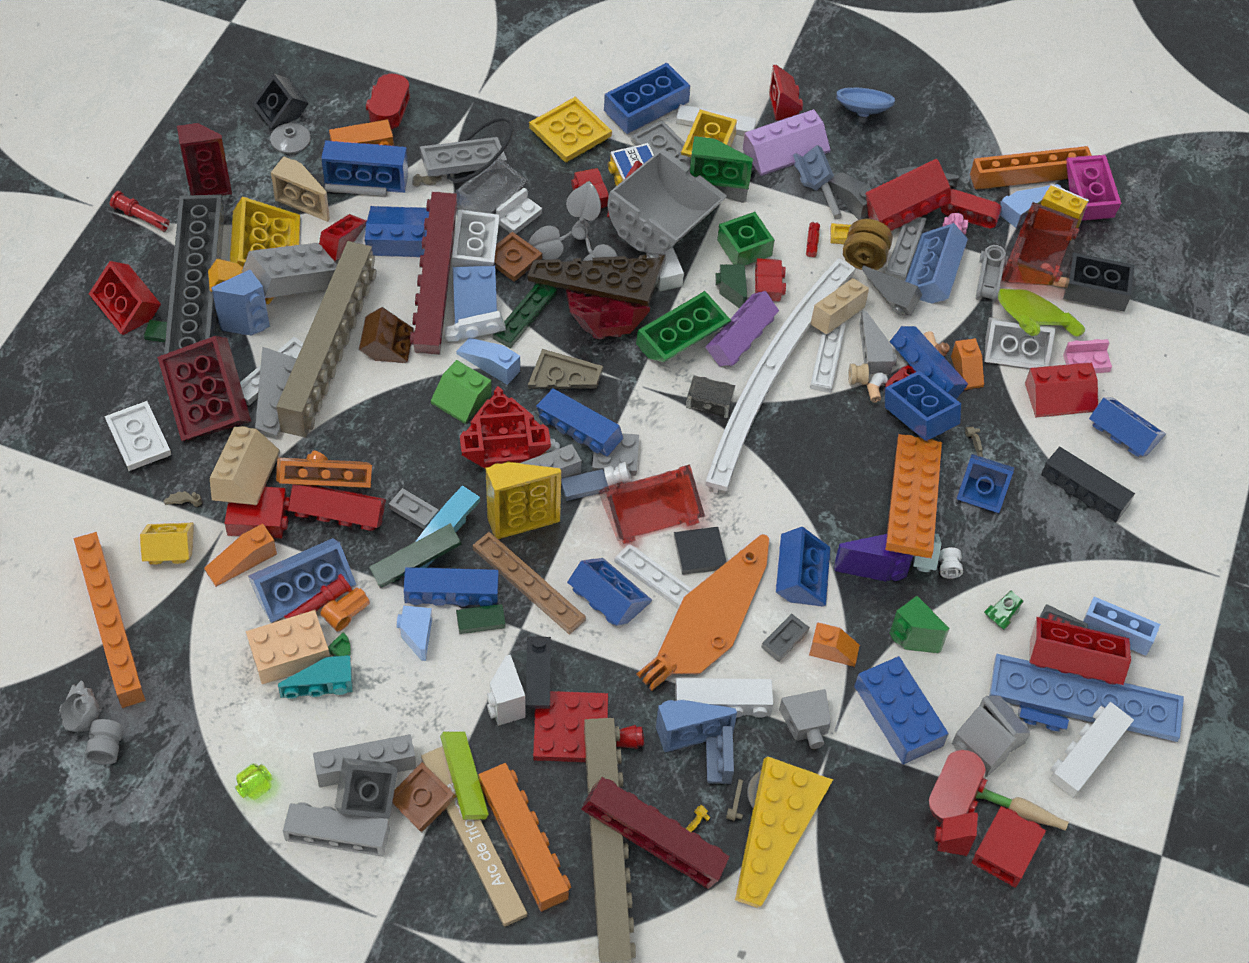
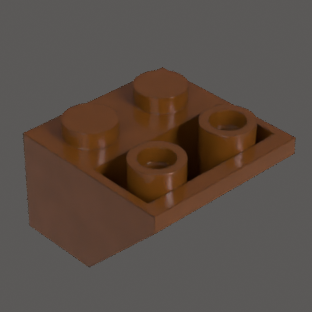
[359,307,414,363]

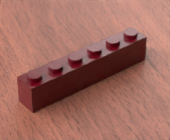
[581,777,730,889]

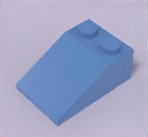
[453,266,497,324]
[656,700,737,753]

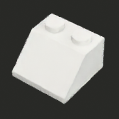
[487,655,525,726]

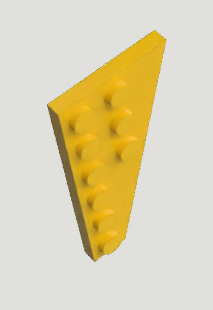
[735,757,833,908]

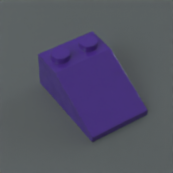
[834,534,913,581]

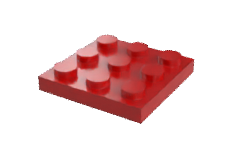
[533,691,608,762]

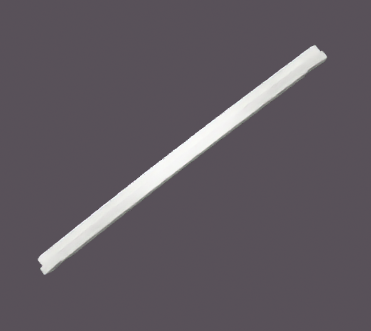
[705,258,856,494]

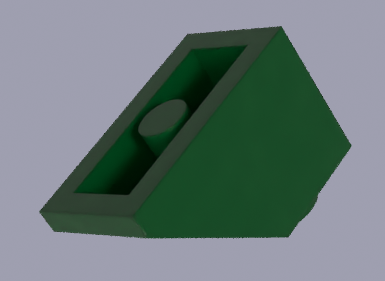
[715,264,747,308]

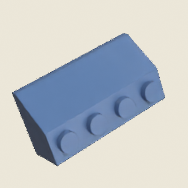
[905,223,968,304]
[248,538,356,623]

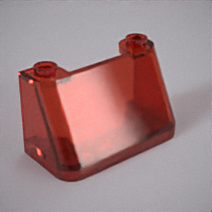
[1001,202,1079,286]
[599,464,705,544]

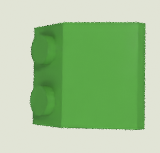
[431,360,492,424]

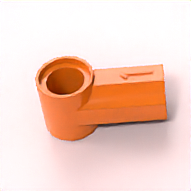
[320,587,370,631]

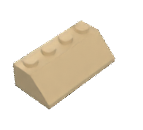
[210,426,280,505]

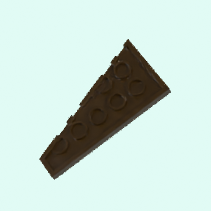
[527,254,666,306]

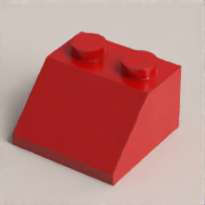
[769,65,803,121]

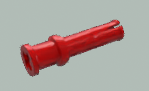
[110,191,170,232]
[284,573,352,619]

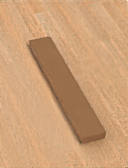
[473,532,586,635]

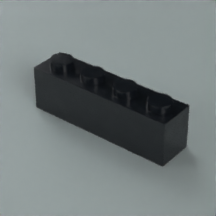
[1041,446,1135,522]

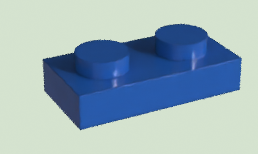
[1018,705,1069,732]

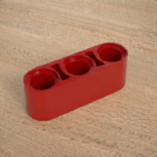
[940,189,1002,228]

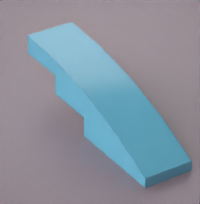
[416,486,480,568]

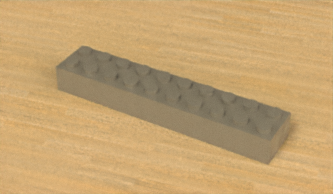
[276,241,377,438]

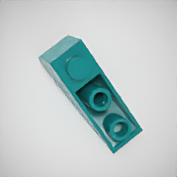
[278,656,353,699]

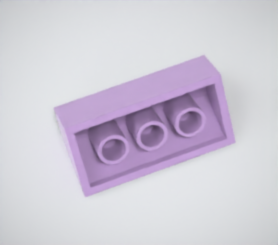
[743,110,830,176]

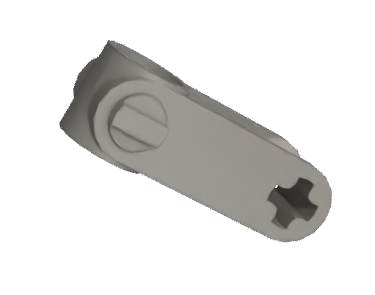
[976,245,1008,302]

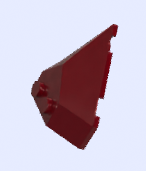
[566,289,650,339]

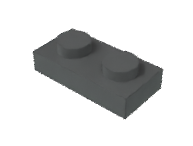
[761,613,810,662]

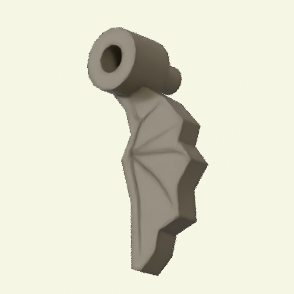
[412,174,443,187]
[965,427,983,457]
[163,491,202,507]
[726,779,743,821]

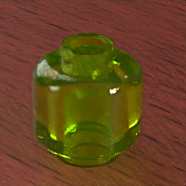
[235,763,274,800]

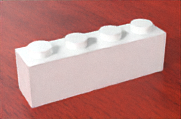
[675,678,773,718]
[1049,702,1134,798]

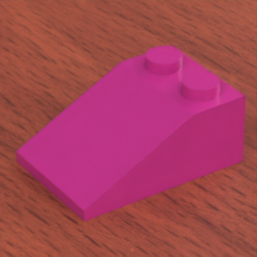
[1066,155,1121,220]

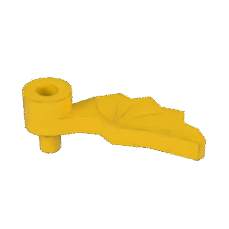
[686,805,710,832]

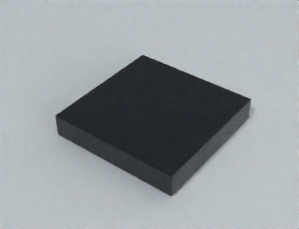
[674,526,727,575]

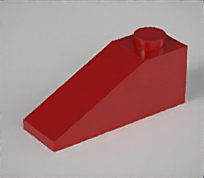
[319,214,367,261]

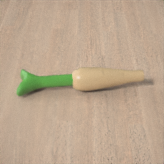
[976,788,1069,831]

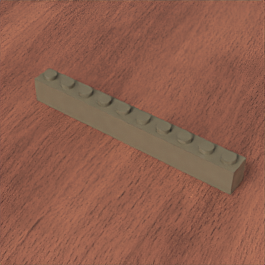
[584,718,636,963]

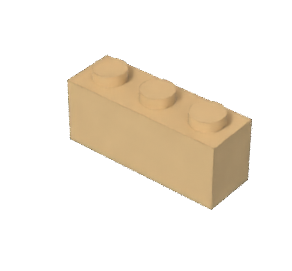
[811,278,869,334]

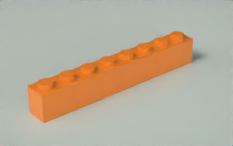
[73,532,146,708]

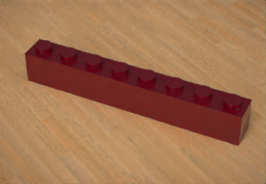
[410,192,458,355]

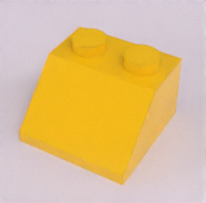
[140,522,194,565]

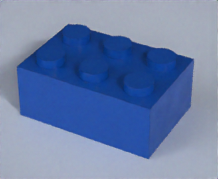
[885,371,961,441]

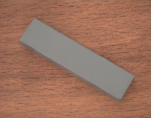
[885,217,926,281]

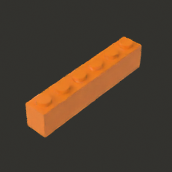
[970,146,1092,189]
[479,763,571,911]

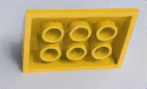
[230,196,300,267]
[486,462,561,539]

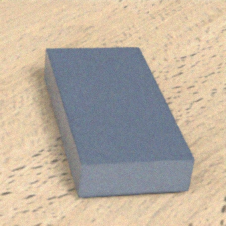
[561,469,609,501]

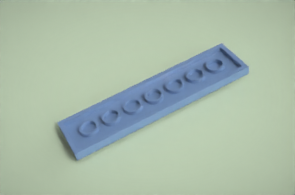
[989,654,1184,742]

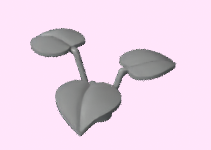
[529,181,617,261]

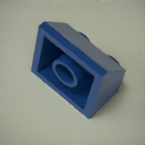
[957,454,1014,513]

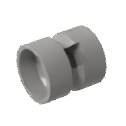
[84,719,123,764]

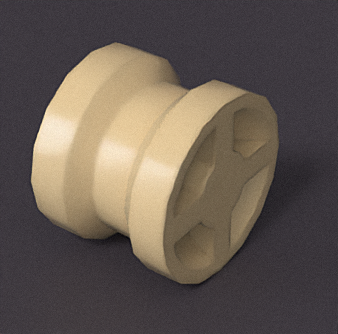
[848,363,869,385]

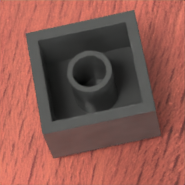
[335,758,398,819]

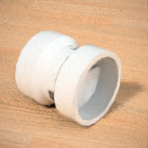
[604,462,632,489]
[939,548,963,579]

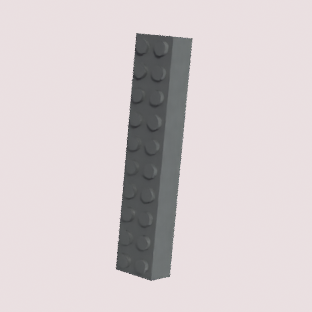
[164,195,225,354]

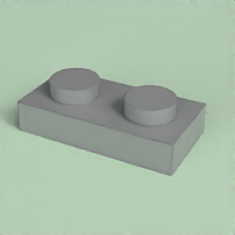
[389,488,439,530]

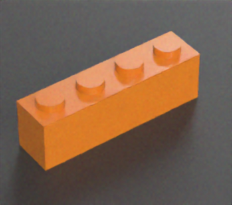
[276,458,372,488]

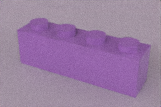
[705,291,779,367]

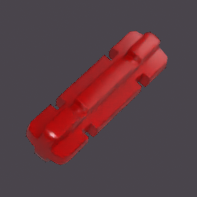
[806,222,820,257]

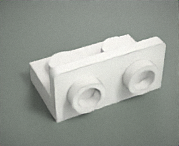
[496,188,542,234]

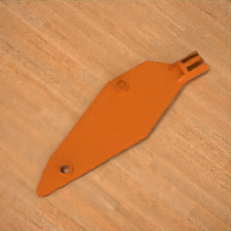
[636,534,769,691]

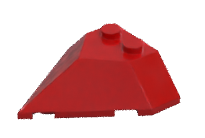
[460,386,551,469]

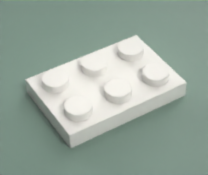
[105,401,171,471]

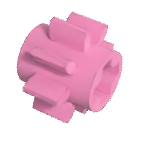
[943,213,968,234]

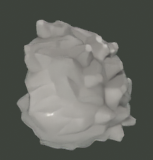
[59,681,101,732]

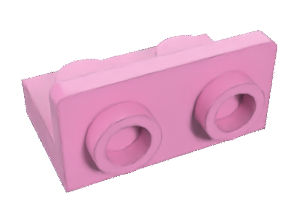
[1063,339,1112,373]

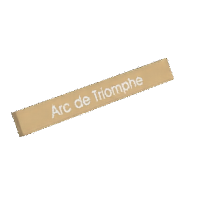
[421,746,527,927]

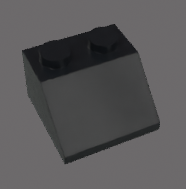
[252,74,309,129]

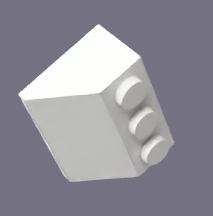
[451,210,499,273]
[984,317,1055,368]

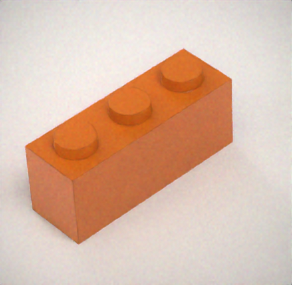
[329,120,394,146]

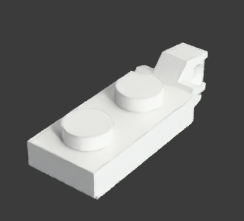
[445,311,506,342]

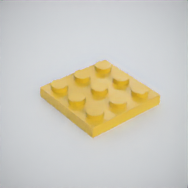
[529,96,612,163]

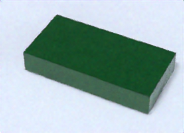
[456,604,506,634]

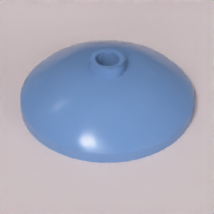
[836,88,895,117]

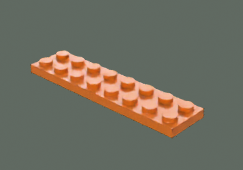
[885,434,942,559]

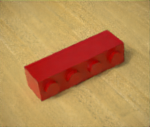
[288,484,386,530]

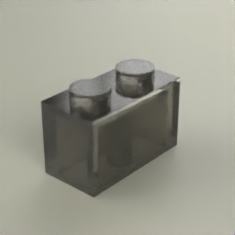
[686,375,736,418]

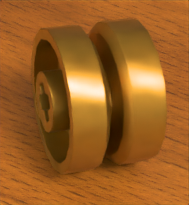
[843,219,893,270]

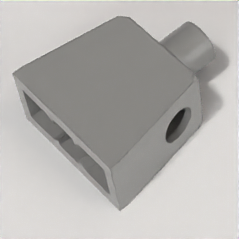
[779,689,830,749]

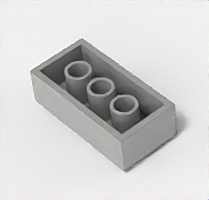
[242,243,337,298]

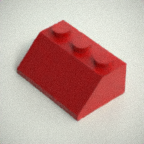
[89,261,161,335]
[1025,362,1098,418]

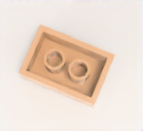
[246,610,330,684]

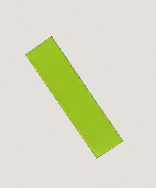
[440,731,489,820]

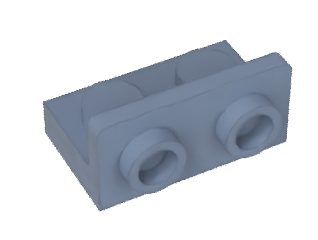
[793,145,834,191]
[706,726,734,784]

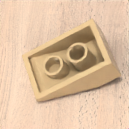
[271,157,330,222]

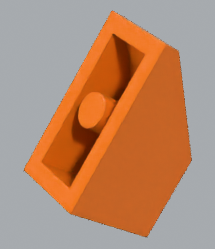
[951,338,984,390]
[809,622,860,667]

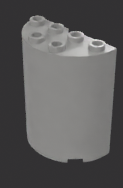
[608,148,727,254]

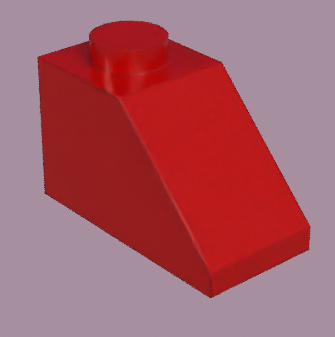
[934,812,978,856]

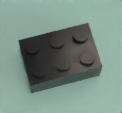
[1063,252,1135,312]

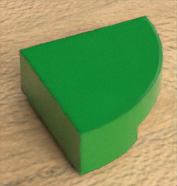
[328,632,351,657]

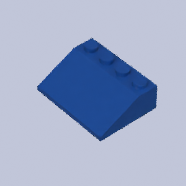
[365,206,429,257]

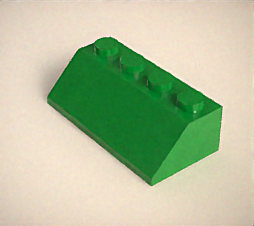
[636,291,731,362]

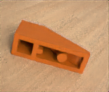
[204,524,277,587]

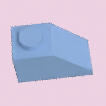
[397,606,432,661]

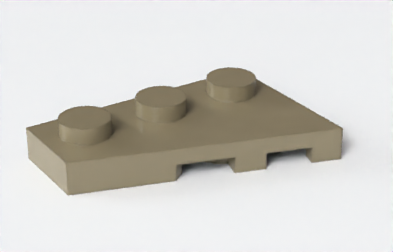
[528,349,603,389]

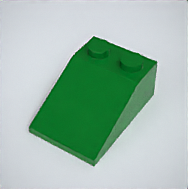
[690,136,753,190]

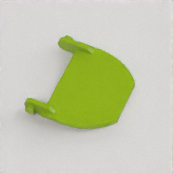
[998,289,1085,337]

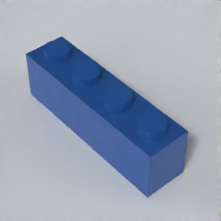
[889,326,968,399]
[536,388,624,457]
[403,567,499,607]

